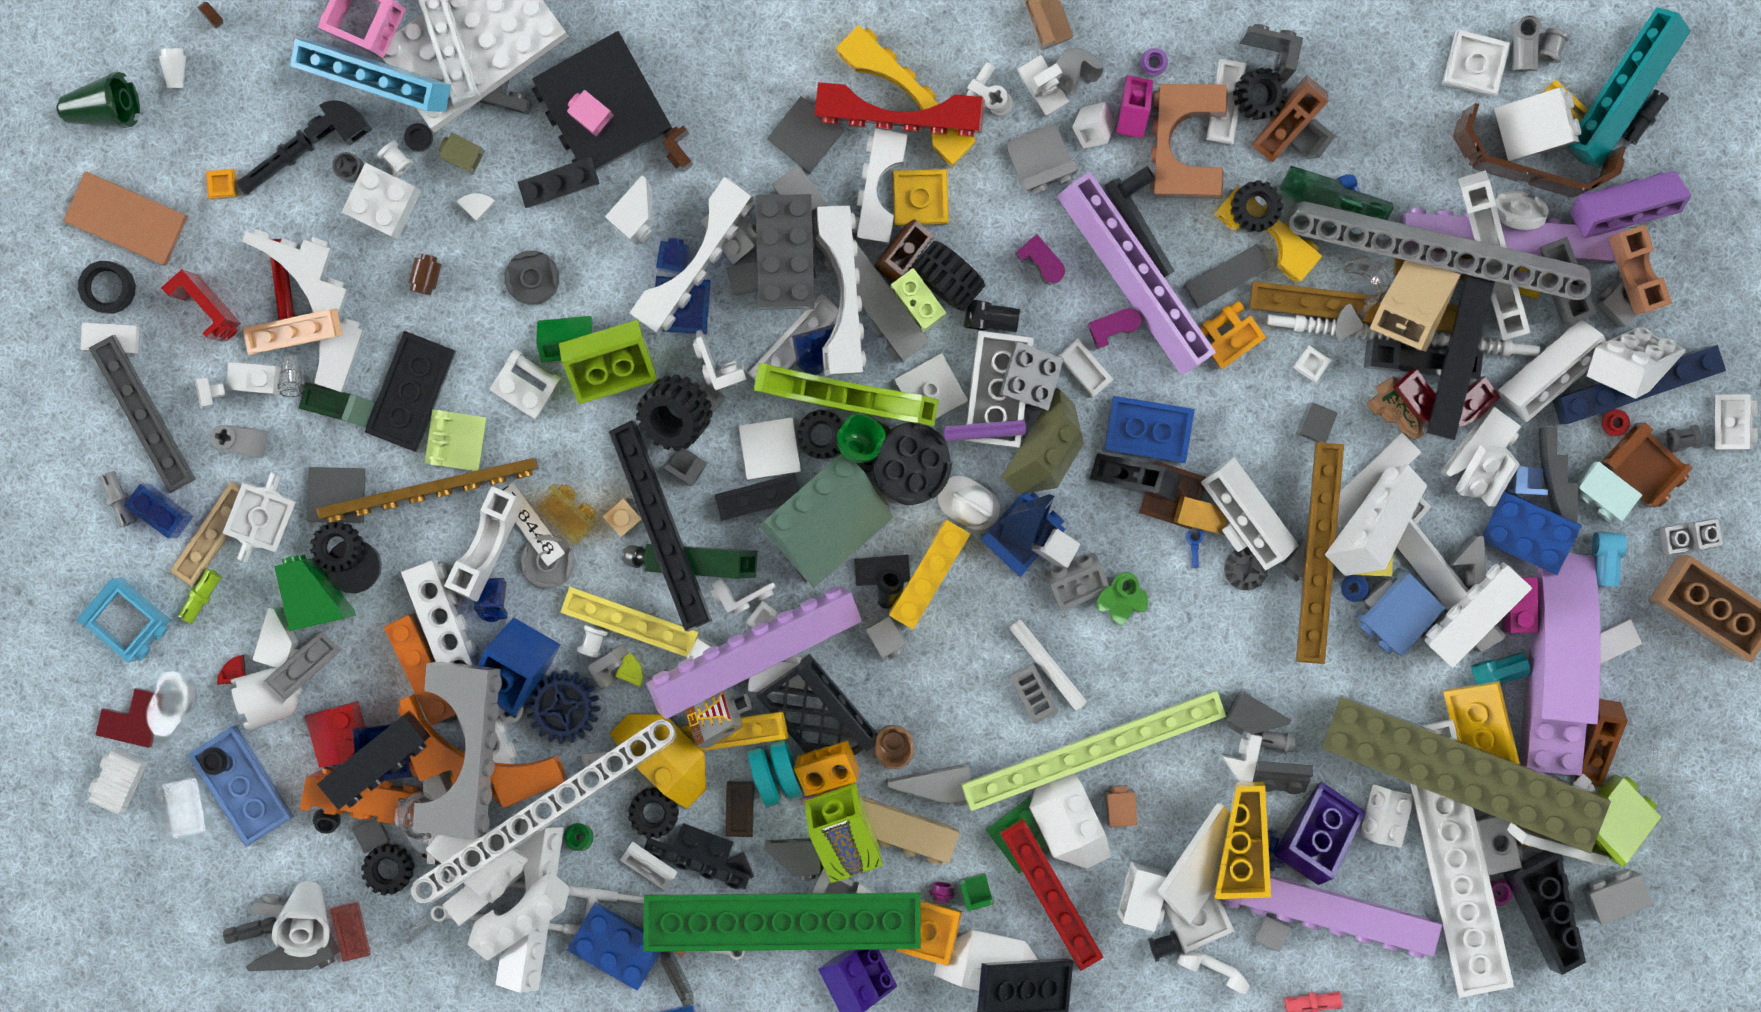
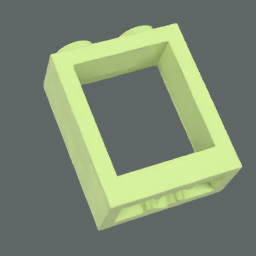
[891,268,946,333]

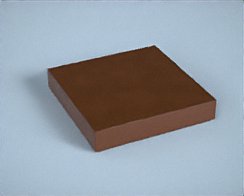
[1139,461,1206,529]

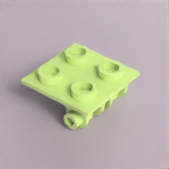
[425,409,487,471]

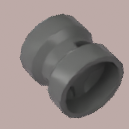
[332,152,364,183]

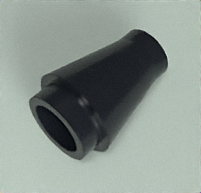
[877,571,904,609]

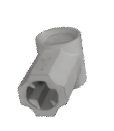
[1510,15,1542,72]

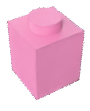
[567,90,614,136]

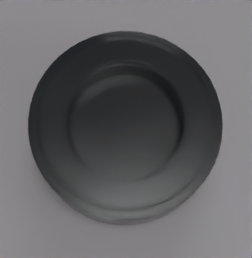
[404,123,433,152]

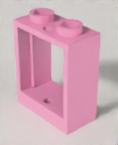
[318,0,406,59]

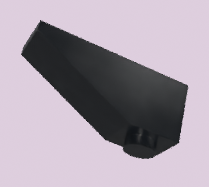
[1090,453,1181,501]

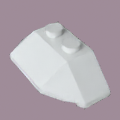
[1029,773,1111,869]
[934,929,1038,991]

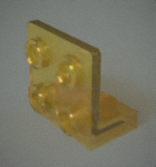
[536,484,599,545]

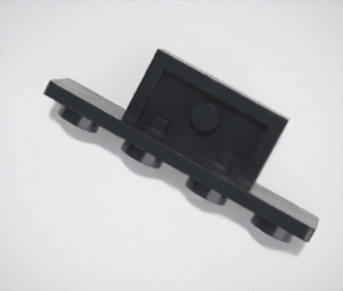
[644,823,750,889]

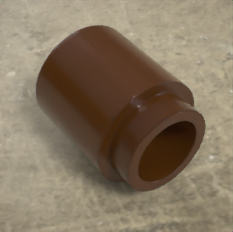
[408,253,442,296]

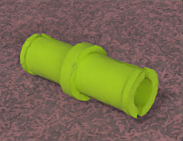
[178,568,222,624]

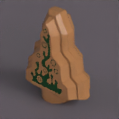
[1366,376,1424,440]

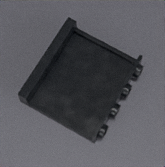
[531,31,672,171]

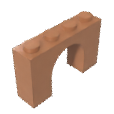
[1150,84,1228,199]

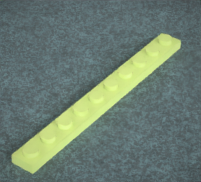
[961,690,1226,811]

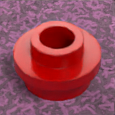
[1602,409,1630,436]

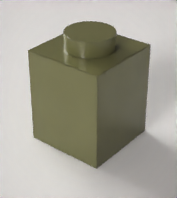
[439,132,485,175]

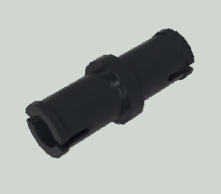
[1622,89,1669,145]

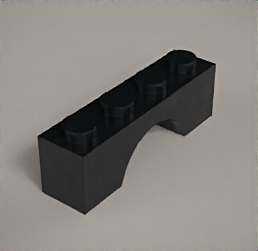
[1364,339,1484,380]

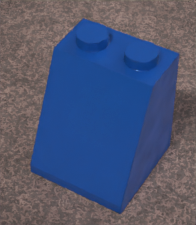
[478,617,561,716]

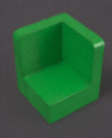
[959,873,994,912]

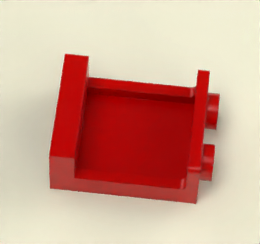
[161,269,241,341]

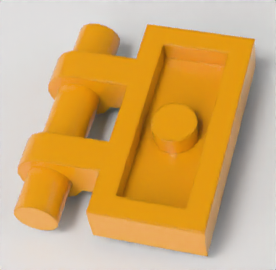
[1199,301,1266,370]

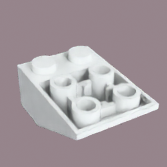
[1587,327,1685,399]

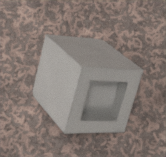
[813,867,854,893]

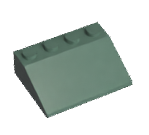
[759,454,893,588]

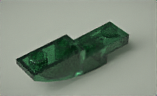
[1279,165,1394,220]

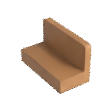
[1024,0,1073,50]

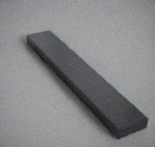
[1426,274,1495,440]

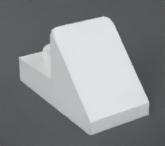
[1220,732,1262,782]

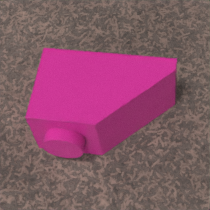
[1116,75,1153,138]

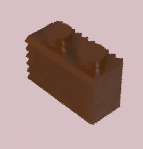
[874,219,934,282]

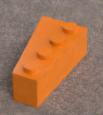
[300,767,423,827]

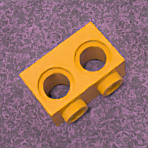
[794,741,859,796]

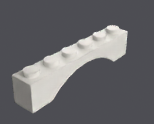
[1458,170,1531,340]
[629,177,755,332]
[812,205,866,376]
[496,821,564,993]

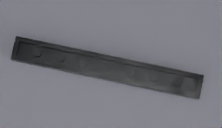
[609,420,712,632]

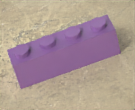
[1570,170,1691,239]

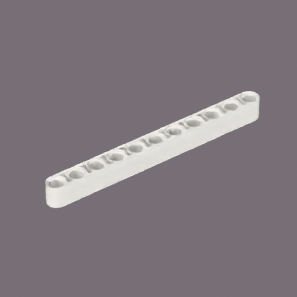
[411,720,676,903]

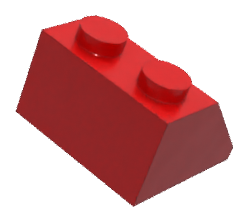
[305,701,369,768]

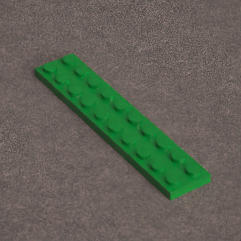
[643,892,921,952]

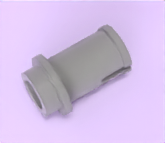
[1260,731,1296,754]

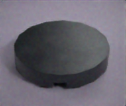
[326,541,382,594]

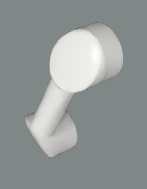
[1177,952,1250,995]

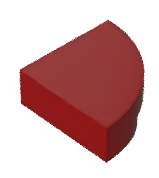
[217,655,246,685]

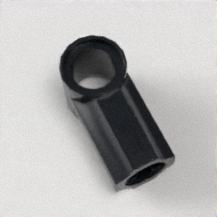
[963,300,1020,333]

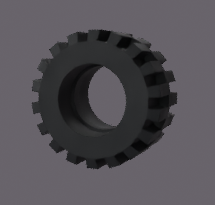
[912,241,985,311]
[636,374,713,451]

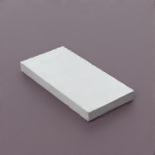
[1158,803,1230,925]

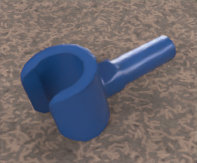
[1337,174,1368,208]
[1186,529,1204,568]

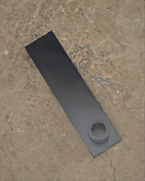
[1104,166,1175,278]

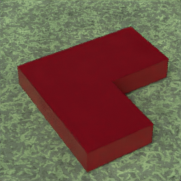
[96,688,164,748]

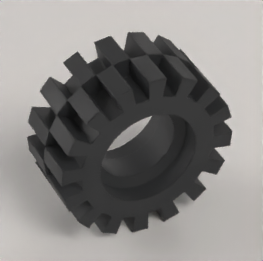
[1233,68,1288,120]
[1230,180,1284,233]
[797,410,843,459]
[310,522,364,572]
[628,787,679,839]
[361,843,415,896]

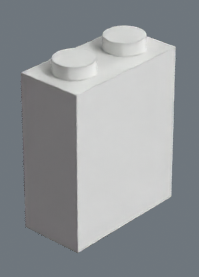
[1494,87,1581,161]

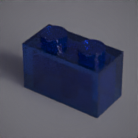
[124,484,194,539]

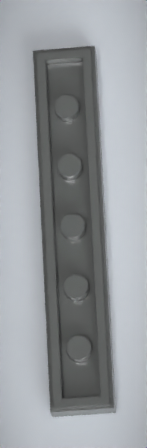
[89,335,196,493]

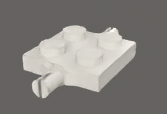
[223,472,296,562]

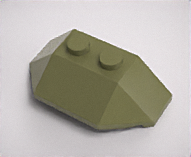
[1001,388,1084,494]

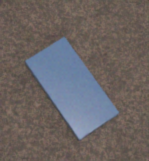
[188,725,294,847]

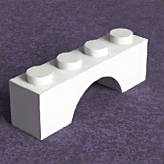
[852,129,908,246]
[444,486,524,602]
[468,871,570,961]

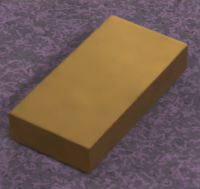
[1173,496,1229,535]

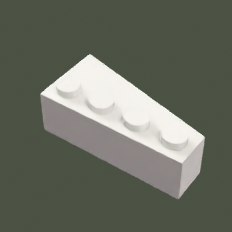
[1325,464,1427,576]
[1422,562,1532,668]

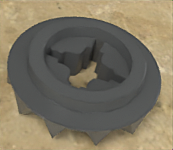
[1224,547,1268,590]

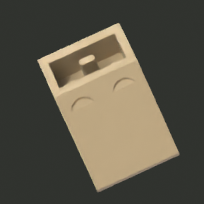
[1370,260,1461,352]

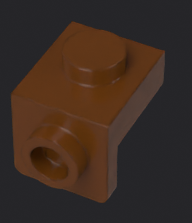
[662,125,693,171]

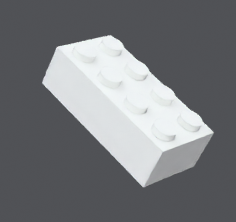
[964,331,1034,448]

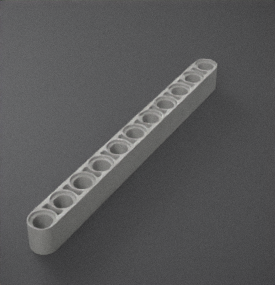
[1289,201,1591,300]

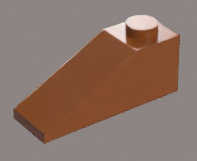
[1252,75,1329,162]
[1575,698,1628,787]

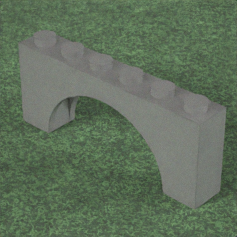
[412,662,502,839]

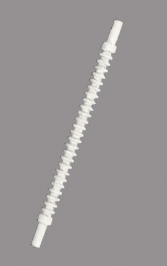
[1267,314,1540,357]

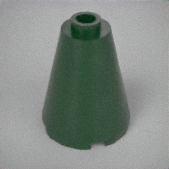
[56,72,140,128]

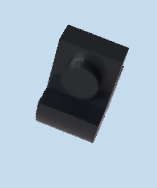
[303,100,373,145]

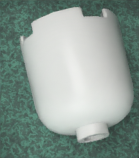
[231,668,302,731]

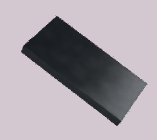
[365,331,456,452]
[977,958,1073,1012]

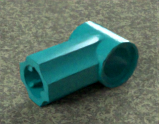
[1471,652,1531,687]

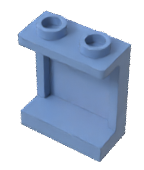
[1355,568,1446,657]

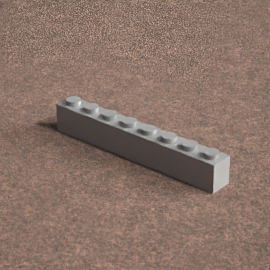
[771,165,929,362]

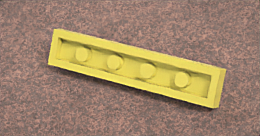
[560,586,699,657]

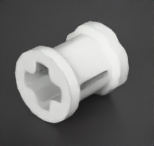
[377,140,414,177]
[576,625,608,658]

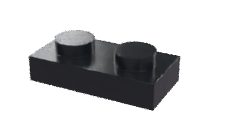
[854,554,910,586]

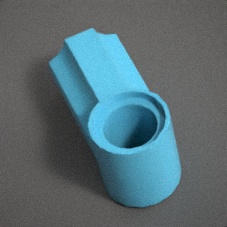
[1592,532,1627,587]

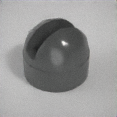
[622,545,644,568]

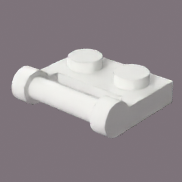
[489,349,562,419]

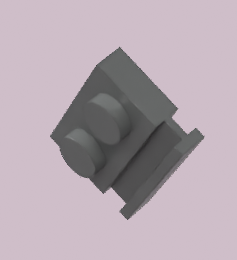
[1253,761,1313,794]

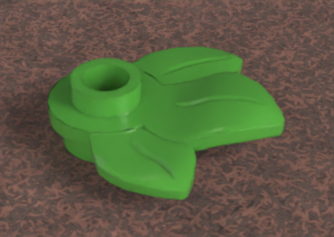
[1097,572,1148,626]

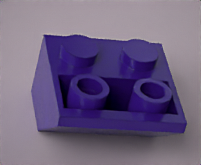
[818,949,898,1012]

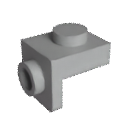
[252,894,288,916]

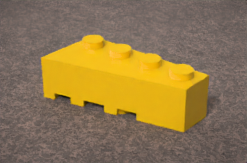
[1214,781,1271,899]

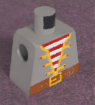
[685,689,752,749]

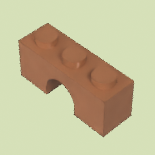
[1608,224,1672,315]

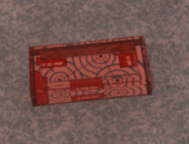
[330,901,371,962]

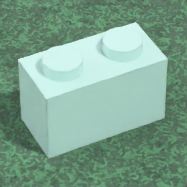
[1575,462,1642,522]

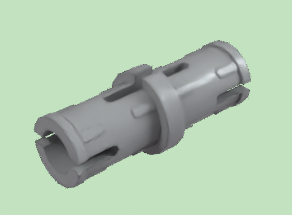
[98,471,137,528]

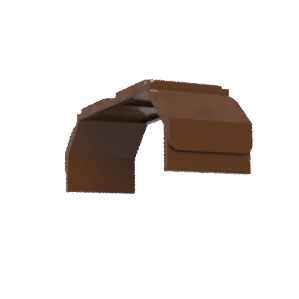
[1453,103,1626,197]

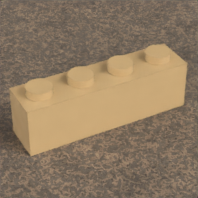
[861,796,960,865]

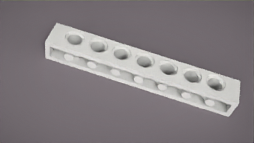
[401,559,517,764]

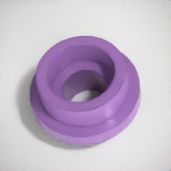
[1140,48,1168,76]

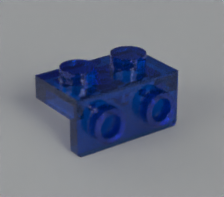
[792,324,835,375]

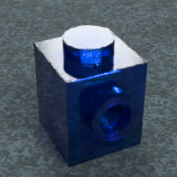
[656,237,690,274]

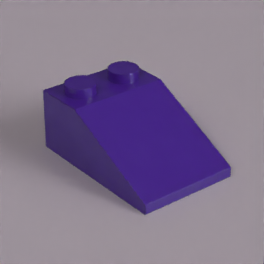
[1274,781,1366,885]

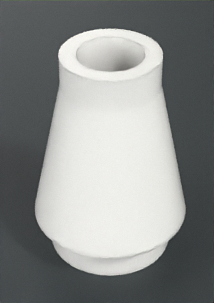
[158,48,187,88]

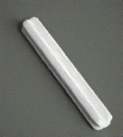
[1010,619,1086,710]

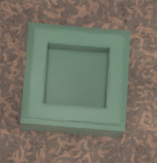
[341,394,376,428]

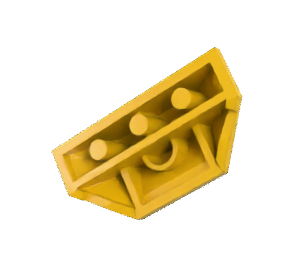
[610,713,707,809]

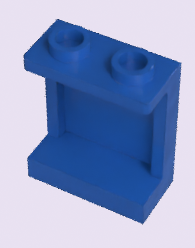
[980,492,1066,577]

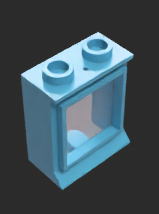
[76,577,171,663]

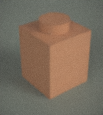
[1105,785,1137,827]

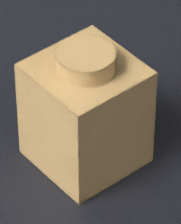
[603,498,642,537]

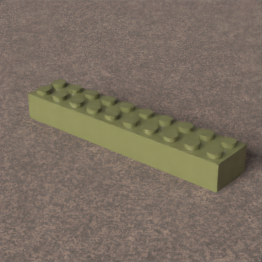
[1321,695,1611,854]

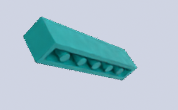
[1567,7,1691,168]

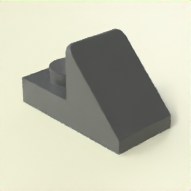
[478,79,532,115]

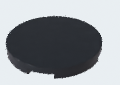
[872,423,952,505]

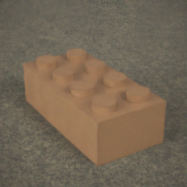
[1649,555,1761,662]

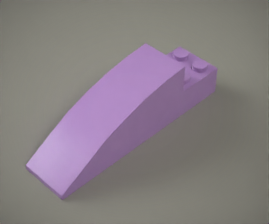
[1519,553,1600,776]

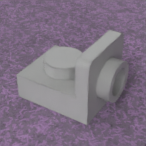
[587,644,629,689]

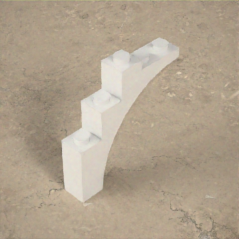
[242,229,365,392]

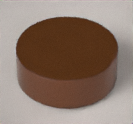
[197,1,224,29]

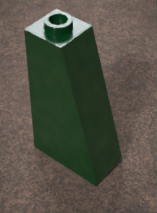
[642,544,758,579]

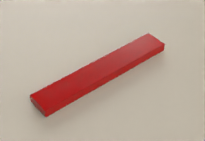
[1000,818,1104,971]

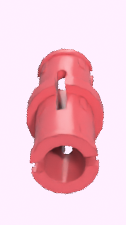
[1284,991,1342,1012]

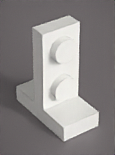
[1017,55,1069,117]

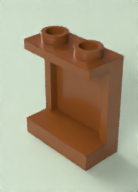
[1600,422,1693,508]

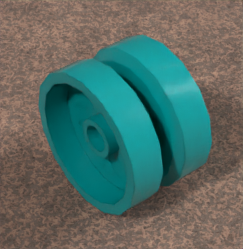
[747,739,803,808]

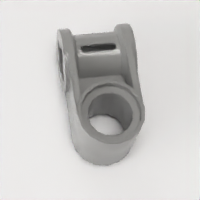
[210,425,268,458]

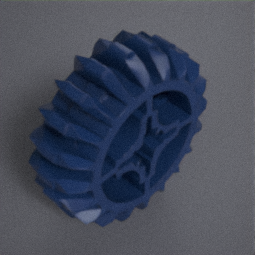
[526,670,601,744]

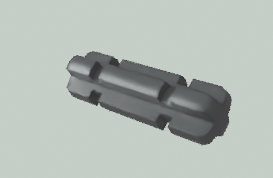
[223,917,276,944]

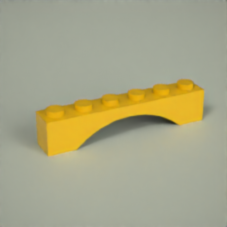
[836,25,976,168]

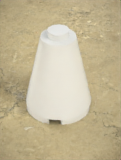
[272,881,330,957]

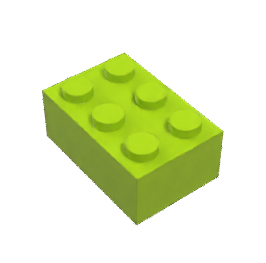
[559,319,657,405]

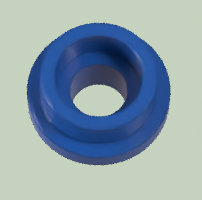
[1341,575,1369,602]

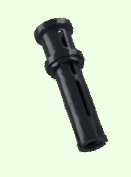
[236,129,315,195]

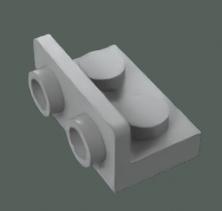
[1045,553,1109,611]

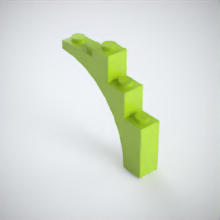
[754,363,939,427]

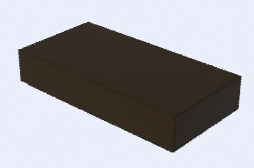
[725,781,754,837]

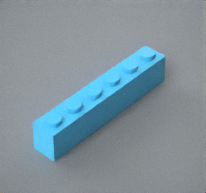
[290,39,451,112]

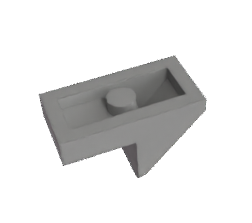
[1447,536,1486,590]

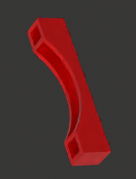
[815,82,985,138]

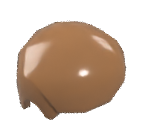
[874,725,915,769]

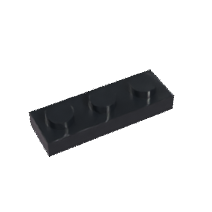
[517,158,600,208]
[715,474,799,521]

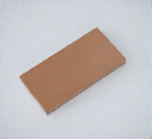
[63,171,188,266]

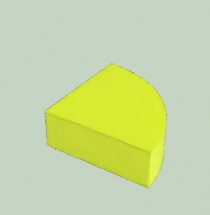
[615,652,643,687]

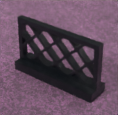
[756,654,877,767]

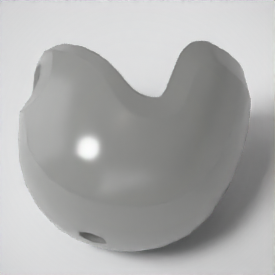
[1055,48,1104,96]

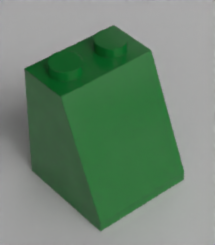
[274,555,356,631]

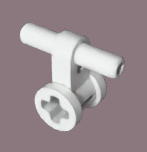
[966,62,1014,117]

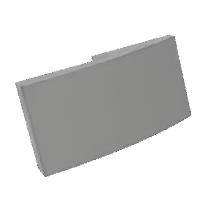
[1659,518,1723,555]

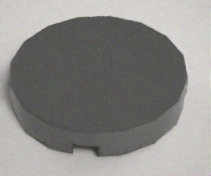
[504,251,559,305]

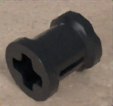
[1148,930,1182,962]

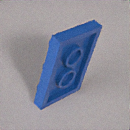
[1104,396,1195,463]
[1482,490,1582,575]
[567,902,661,991]

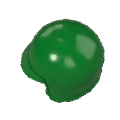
[836,413,886,463]

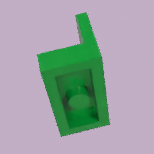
[536,316,592,363]

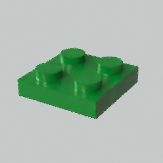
[986,797,1050,874]

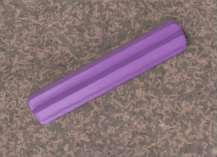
[944,420,1026,441]

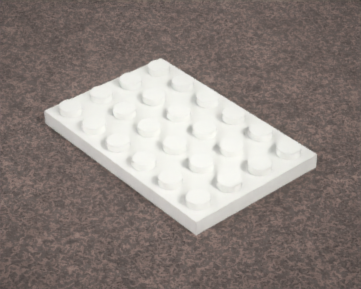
[383,0,569,133]

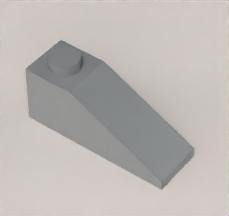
[888,763,971,807]

